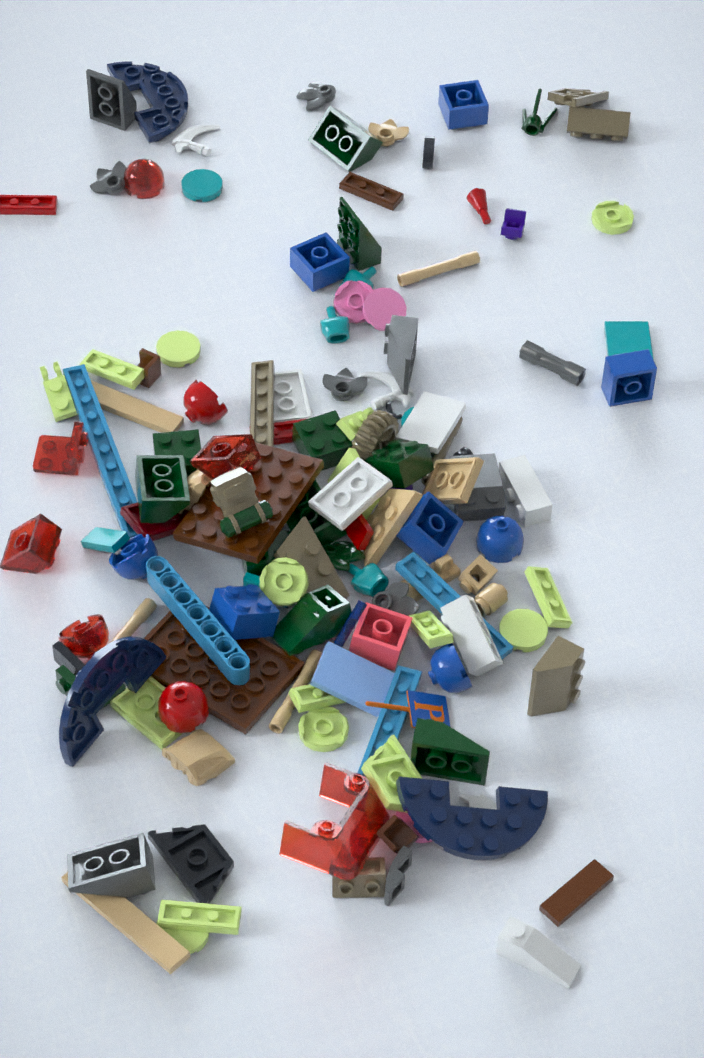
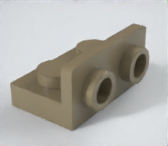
[332,857,386,898]

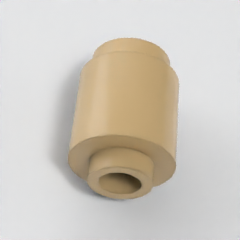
[474,583,508,617]

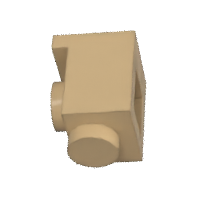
[458,554,498,596]

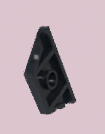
[148,824,234,904]

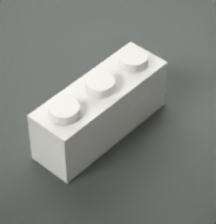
[499,455,553,527]
[440,594,503,677]

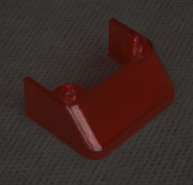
[279,762,390,880]

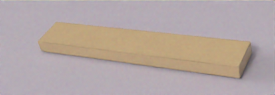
[91,380,184,433]
[61,872,191,975]

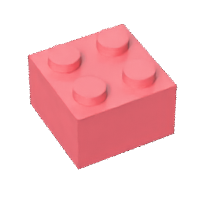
[349,602,413,671]

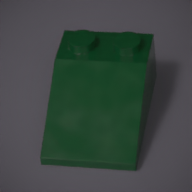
[410,718,490,786]

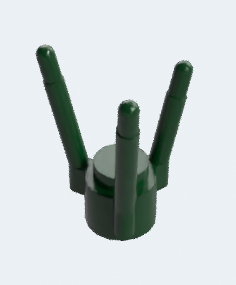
[521,88,558,136]

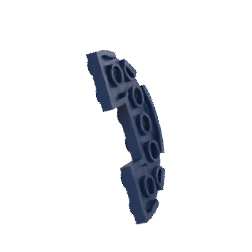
[107,61,188,143]
[59,636,166,767]
[396,776,548,860]

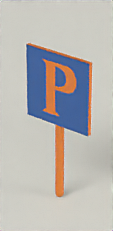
[365,690,450,728]

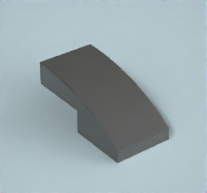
[384,846,412,907]

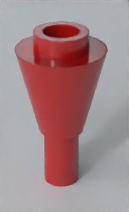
[466,188,491,224]

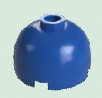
[476,515,524,563]
[109,534,158,580]
[428,643,473,693]

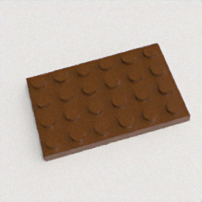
[173,439,324,564]
[144,605,305,735]

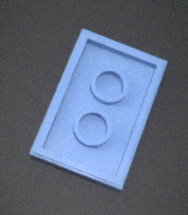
[310,641,395,717]

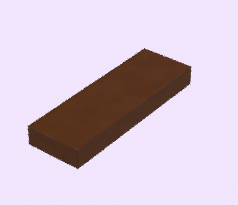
[339,172,404,211]
[539,859,614,927]

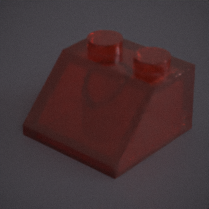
[190,434,261,480]
[0,514,62,574]

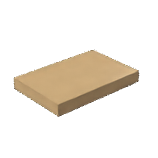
[422,457,484,504]

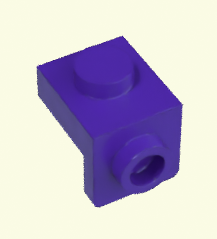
[500,208,526,240]

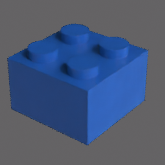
[438,80,489,130]
[290,232,350,292]
[601,349,657,407]
[396,492,464,564]
[209,584,280,640]

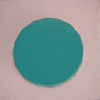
[181,169,223,202]

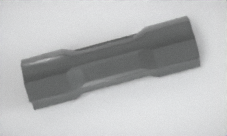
[519,340,586,386]

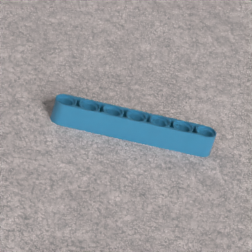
[146,556,250,685]

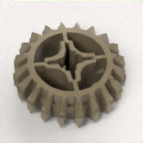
[351,410,399,461]

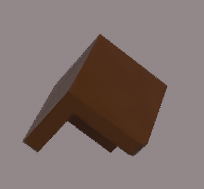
[137,348,161,388]
[376,815,419,854]

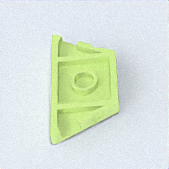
[361,735,423,813]

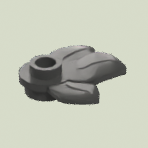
[296,81,336,111]
[90,161,127,194]
[322,368,367,401]
[372,582,420,616]

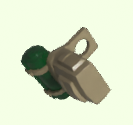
[210,467,273,538]

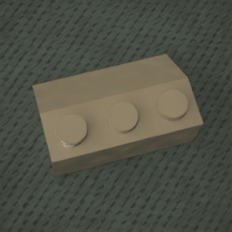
[567,106,631,142]
[527,636,585,717]

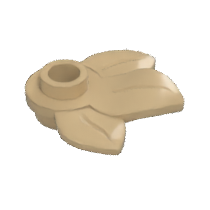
[368,119,409,147]

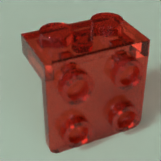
[33,422,88,475]

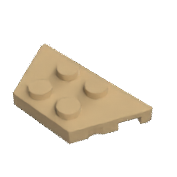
[364,489,423,566]

